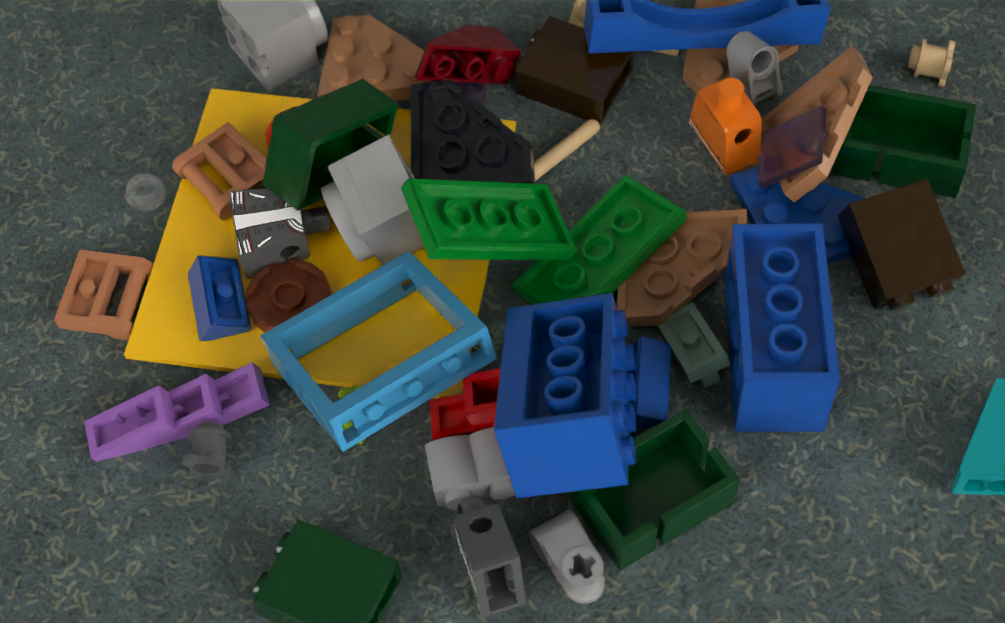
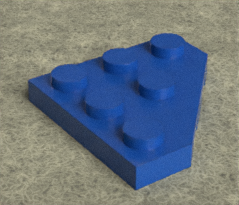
[730,164,866,265]

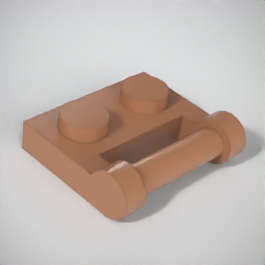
[172,122,267,220]
[54,250,153,340]

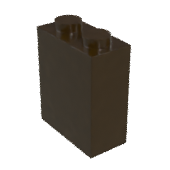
[512,16,634,125]
[837,179,966,311]

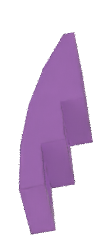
[84,362,270,461]

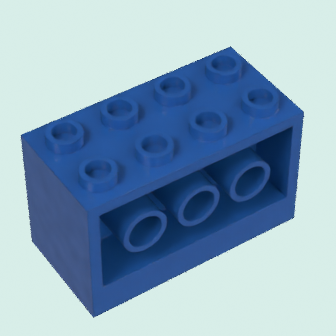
[724,223,840,432]
[494,293,636,498]

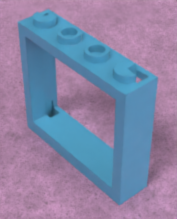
[260,251,497,452]

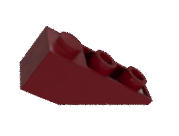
[414,25,522,84]

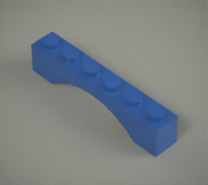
[583,0,831,53]

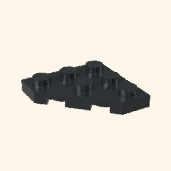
[411,79,535,184]

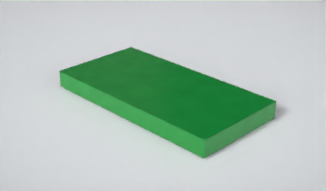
[511,174,688,305]
[401,178,577,260]

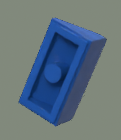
[188,255,251,341]
[629,336,671,433]

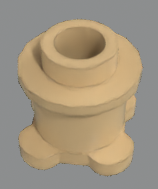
[907,39,956,88]

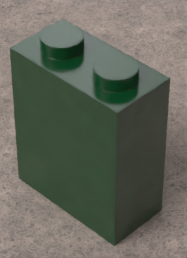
[253,519,402,623]

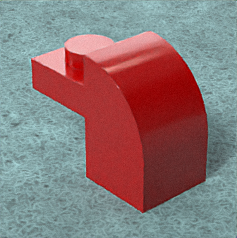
[429,368,501,441]

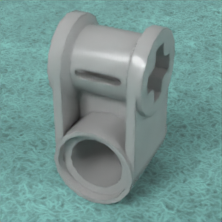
[726,31,783,106]
[528,509,605,604]

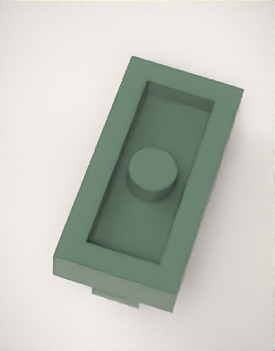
[656,302,730,389]

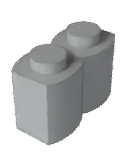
[425,427,515,510]

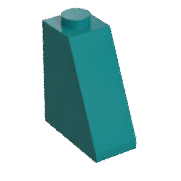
[951,377,1005,495]

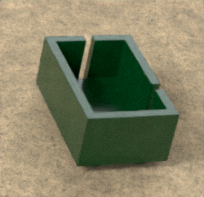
[263,79,398,211]
[833,85,976,198]
[570,409,740,571]

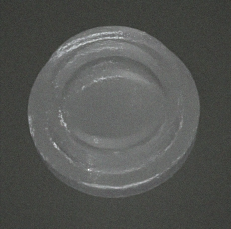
[125,173,166,212]

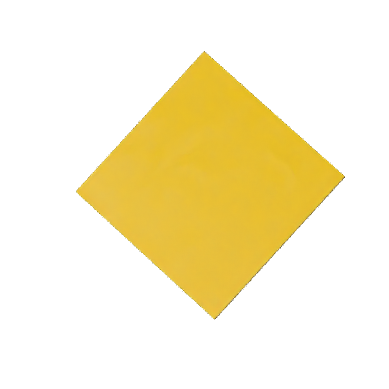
[124,88,517,399]

